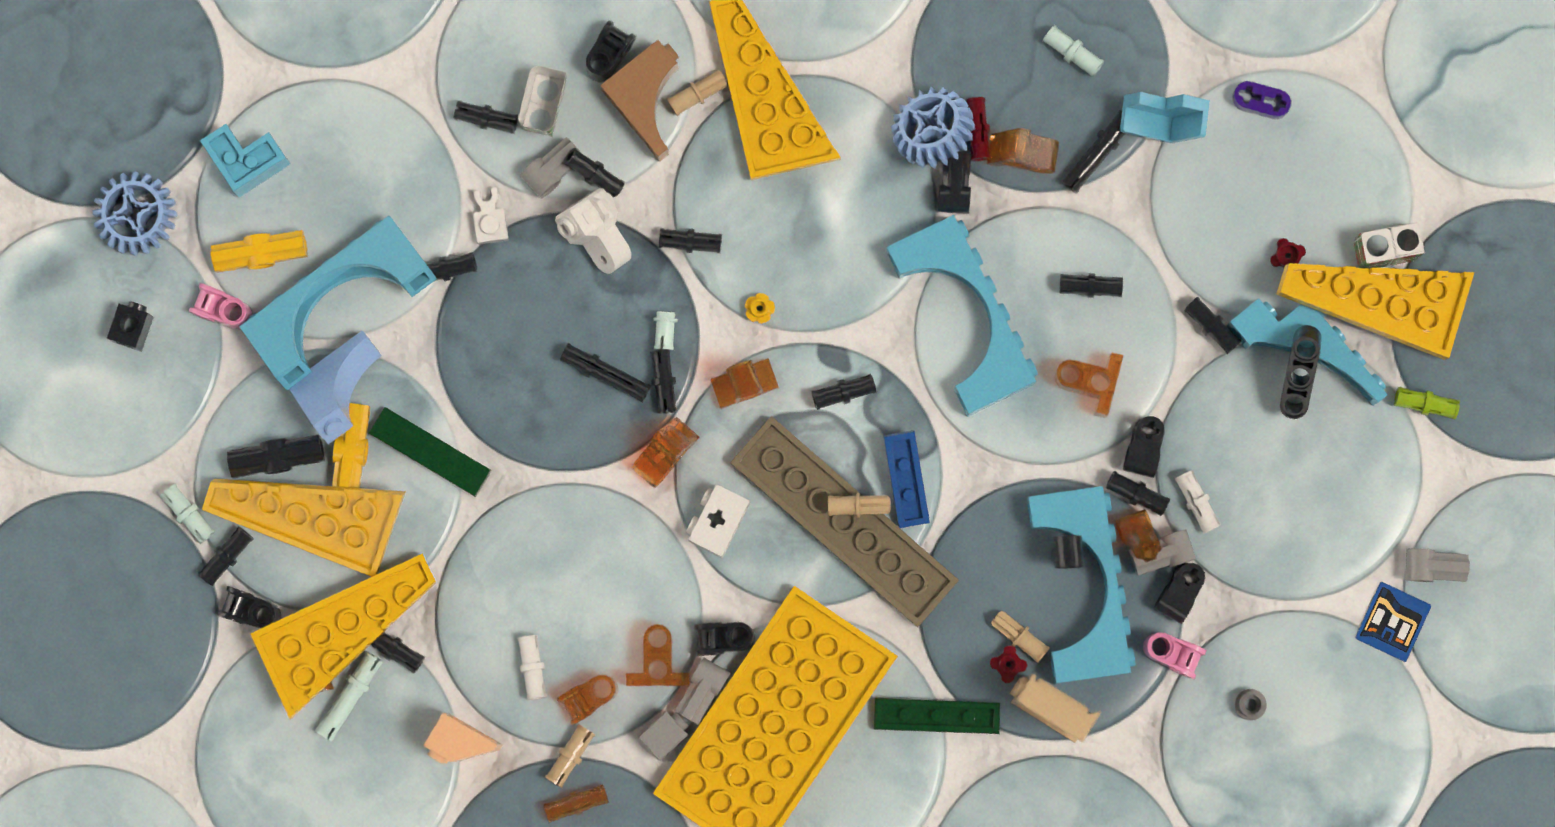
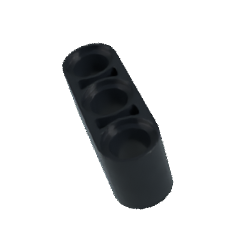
[1280,325,1322,419]

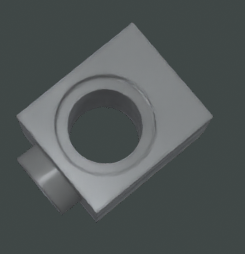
[639,712,688,761]

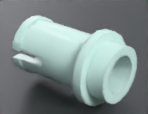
[653,312,678,350]

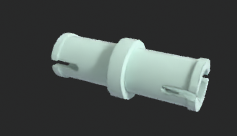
[1043,25,1104,77]
[160,484,215,544]

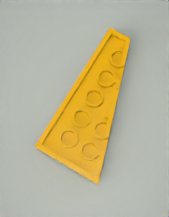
[709,0,841,180]
[1276,263,1475,360]
[202,479,406,577]
[250,553,436,720]

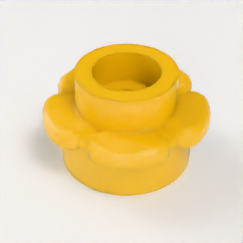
[745,293,775,324]

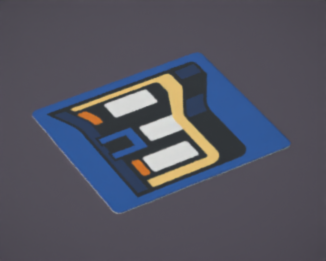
[1355,582,1431,662]

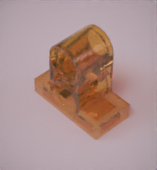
[987,128,1060,174]
[1054,352,1124,418]
[710,359,779,409]
[631,417,700,488]
[626,624,690,686]

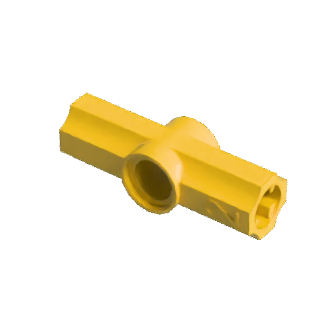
[210,230,308,273]
[332,403,370,488]

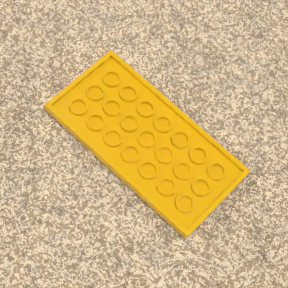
[653,586,898,827]

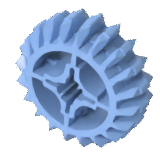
[891,87,975,169]
[92,172,177,255]

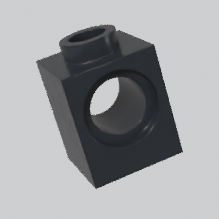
[107,301,154,352]

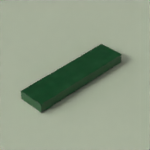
[369,407,492,497]
[874,698,1000,734]

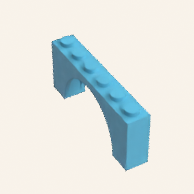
[239,215,437,390]
[886,215,1038,417]
[1026,486,1135,684]

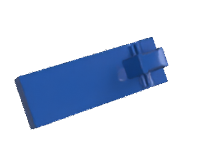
[883,430,930,528]

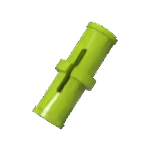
[1394,387,1460,420]

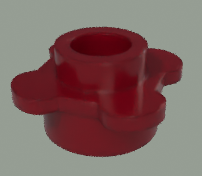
[1270,238,1306,268]
[990,646,1027,683]

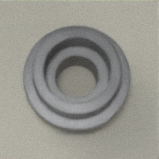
[1235,689,1267,720]

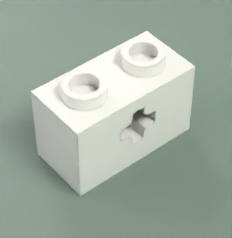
[686,484,750,558]

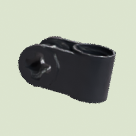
[586,20,636,82]
[1123,416,1165,478]
[1154,563,1205,624]
[217,586,281,629]
[694,622,755,656]

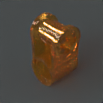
[556,675,618,726]

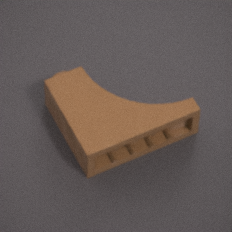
[600,40,679,162]

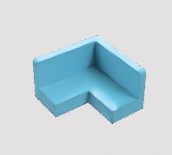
[1120,92,1210,144]
[200,124,291,198]

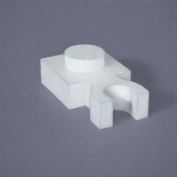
[473,188,509,245]

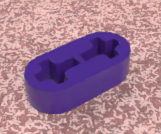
[1232,81,1291,119]

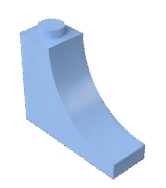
[290,330,382,444]

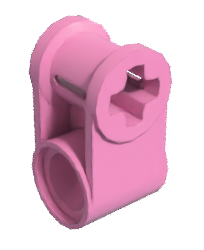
[189,283,252,329]
[1143,632,1207,680]

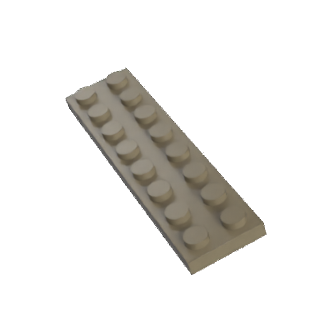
[730,416,959,628]

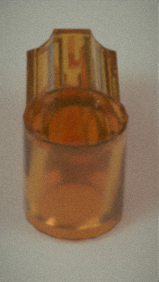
[1115,509,1162,562]

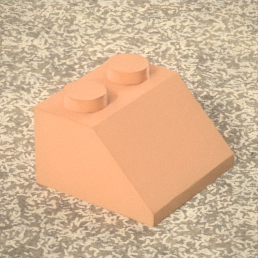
[424,713,503,764]

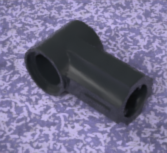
[938,151,971,214]
[1051,535,1083,569]

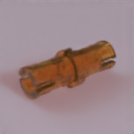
[543,784,609,823]

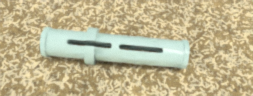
[315,651,383,741]

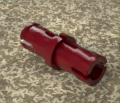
[966,97,991,161]

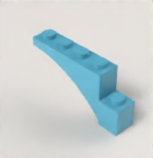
[1226,298,1388,406]

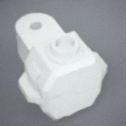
[555,188,631,274]

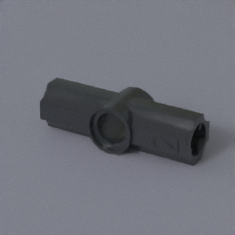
[227,434,325,479]

